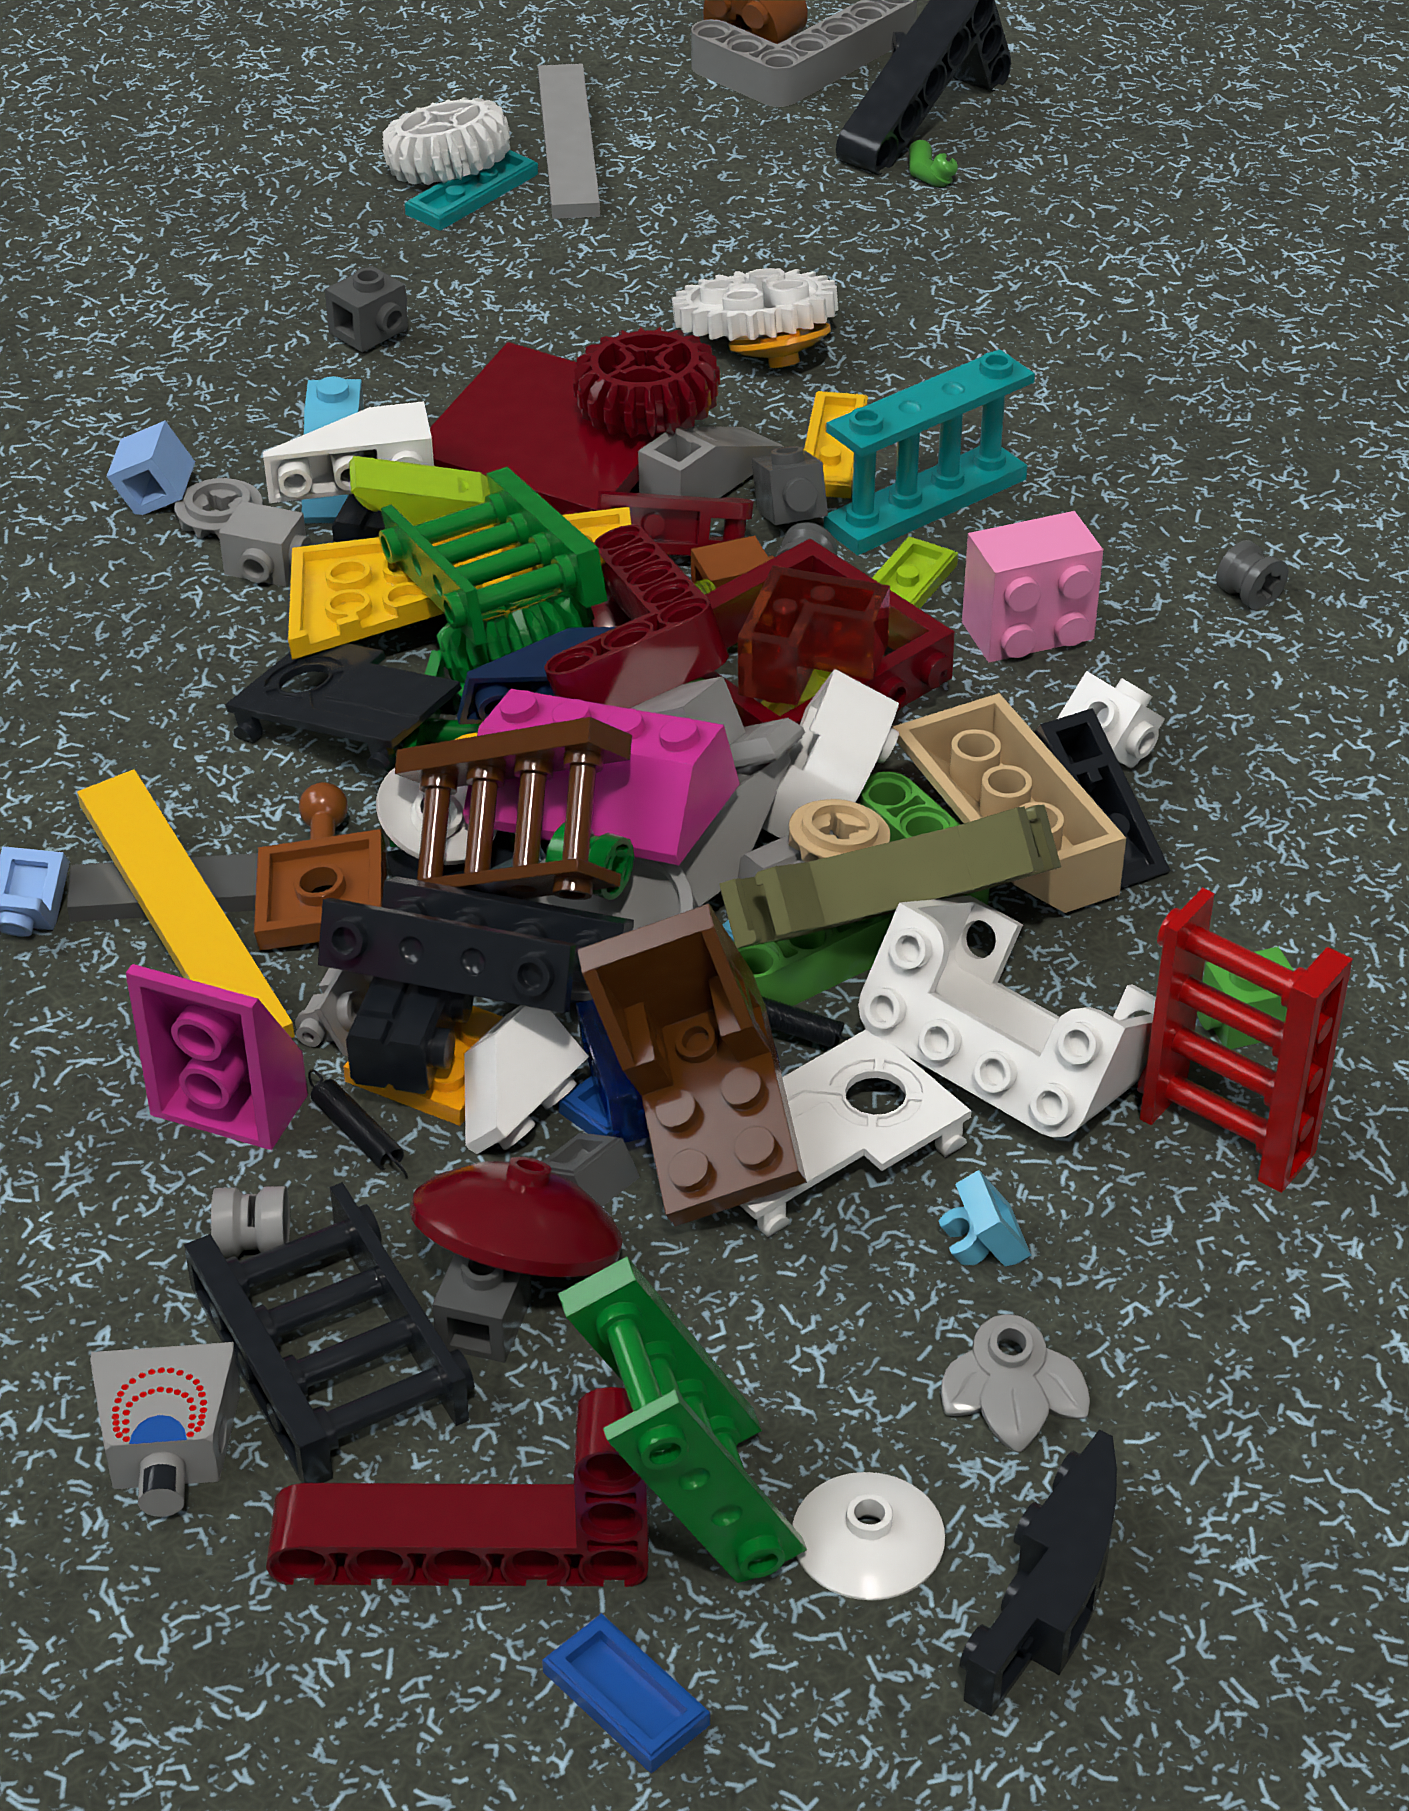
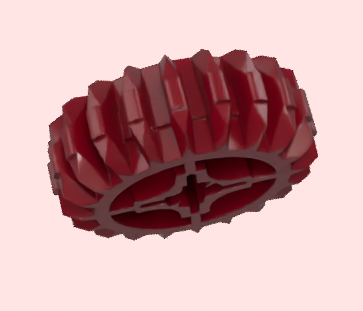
[573,327,720,438]

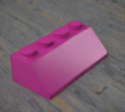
[463,689,740,865]

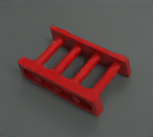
[1138,887,1353,1193]

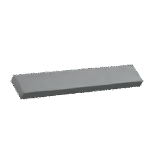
[538,64,600,219]

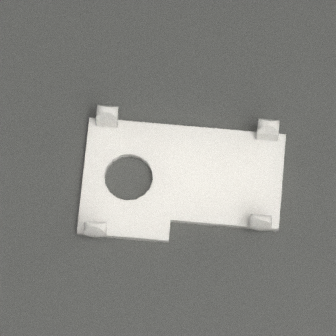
[740,1029,971,1237]

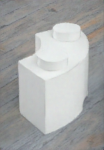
[762,669,899,838]

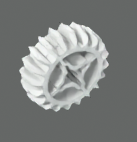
[382,97,510,185]

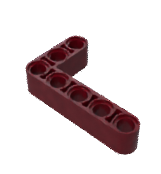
[544,525,729,708]
[266,1387,650,1587]

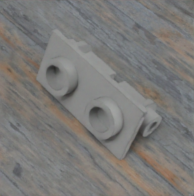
[295,968,374,1056]

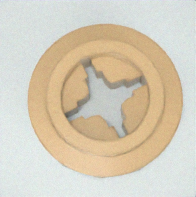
[789,799,890,862]

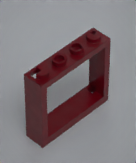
[702,538,955,727]

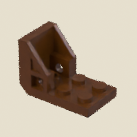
[578,904,807,1227]

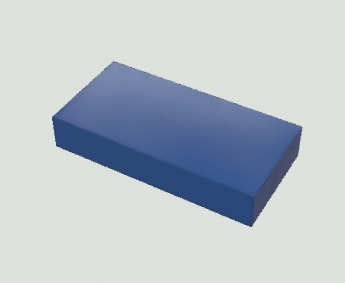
[542,1613,710,1773]

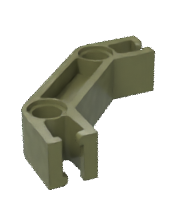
[719,804,1061,948]

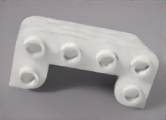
[858,896,1156,1138]

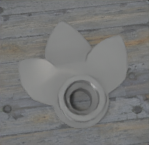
[941,1314,1090,1452]

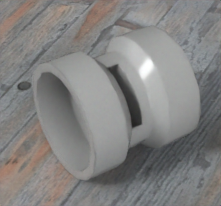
[211,1186,290,1258]

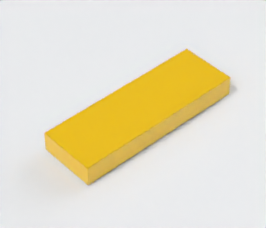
[804,391,868,498]

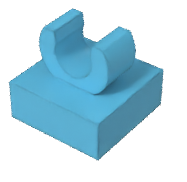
[939,1170,1031,1266]

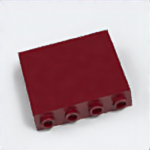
[430,342,695,515]

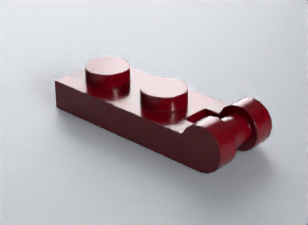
[597,491,754,556]

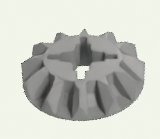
[174,478,263,539]

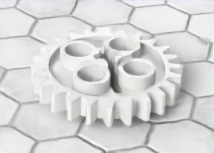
[672,268,838,341]

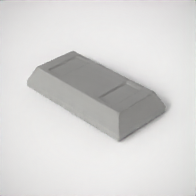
[730,718,805,769]

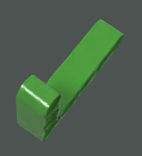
[734,772,990,1006]

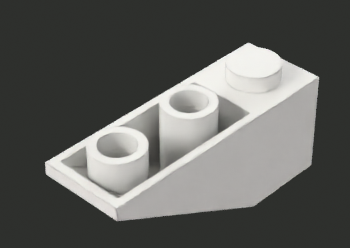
[263,401,434,503]

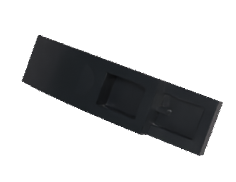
[960,1429,1117,1717]

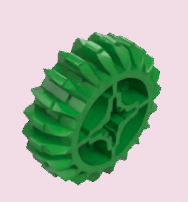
[436,587,595,683]

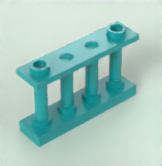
[823,349,1035,556]

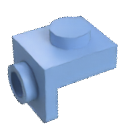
[0,846,70,937]

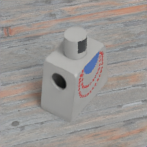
[90,1342,240,1517]

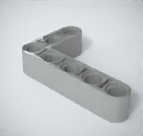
[691,0,917,107]

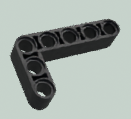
[836,0,1011,175]

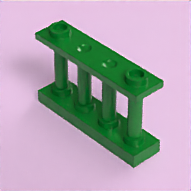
[379,467,608,646]
[558,1257,807,1583]

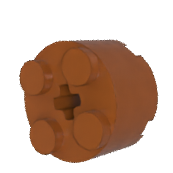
[703,0,808,44]

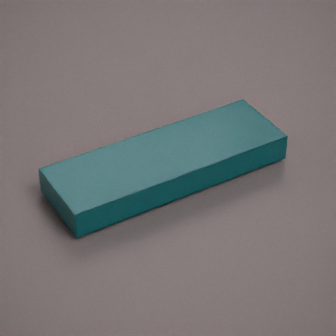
[405,150,538,231]

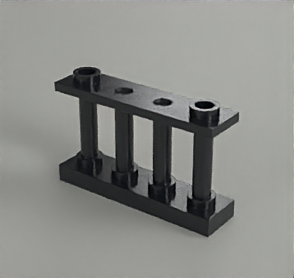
[318,876,634,1013]
[184,1182,475,1483]

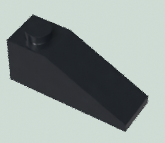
[1034,708,1171,890]

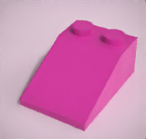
[126,964,308,1150]

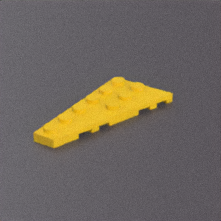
[288,507,631,660]

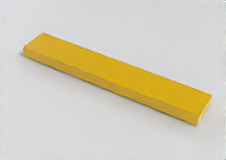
[77,769,295,1038]

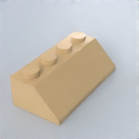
[892,693,1126,913]

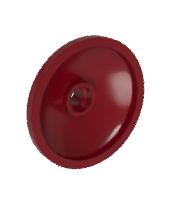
[410,1157,623,1277]

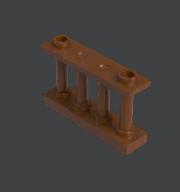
[383,717,632,900]

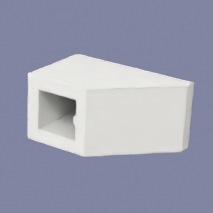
[464,1005,589,1154]

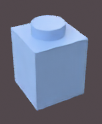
[106,421,195,515]

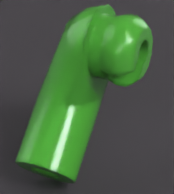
[909,140,958,187]

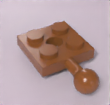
[254,782,386,951]

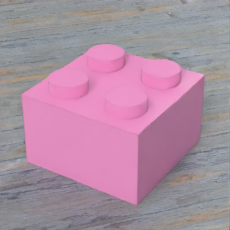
[962,511,1103,663]

